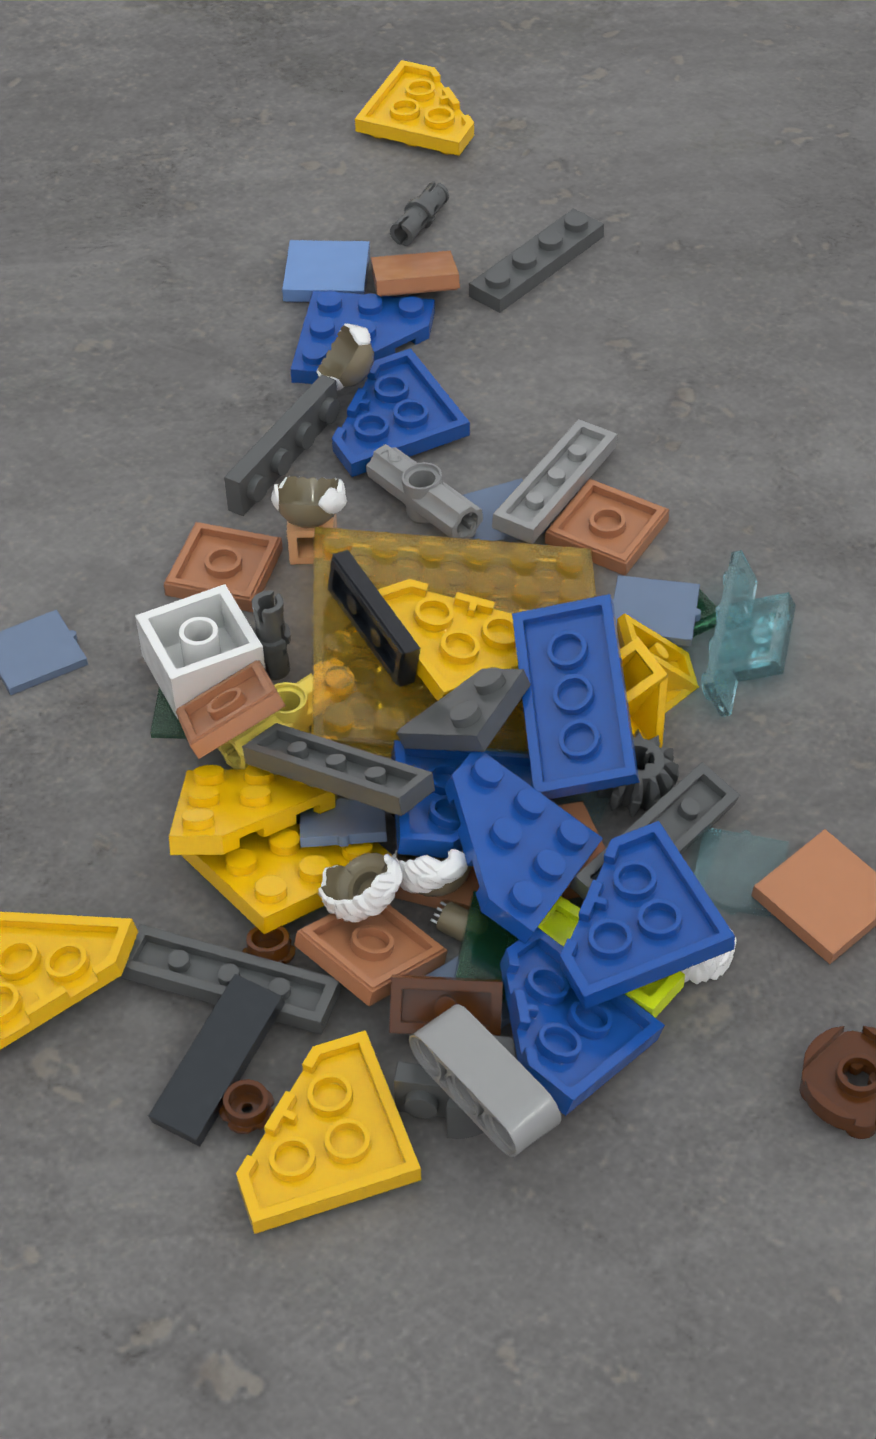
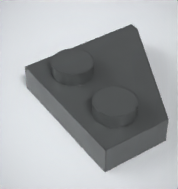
[397,667,531,752]

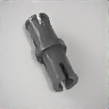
[390,182,449,246]
[252,591,291,680]

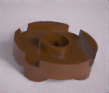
[799,1026,876,1139]

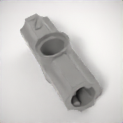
[366,444,483,543]

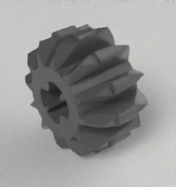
[597,729,679,817]

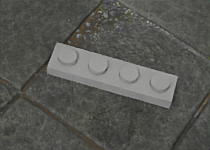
[492,419,618,544]

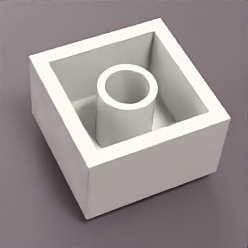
[135,584,265,719]

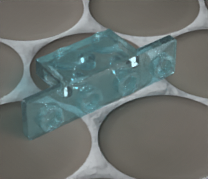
[701,550,796,717]

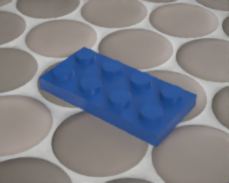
[512,594,640,799]

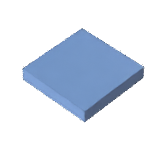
[282,240,370,302]

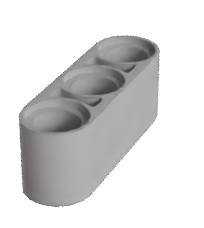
[409,1004,561,1157]

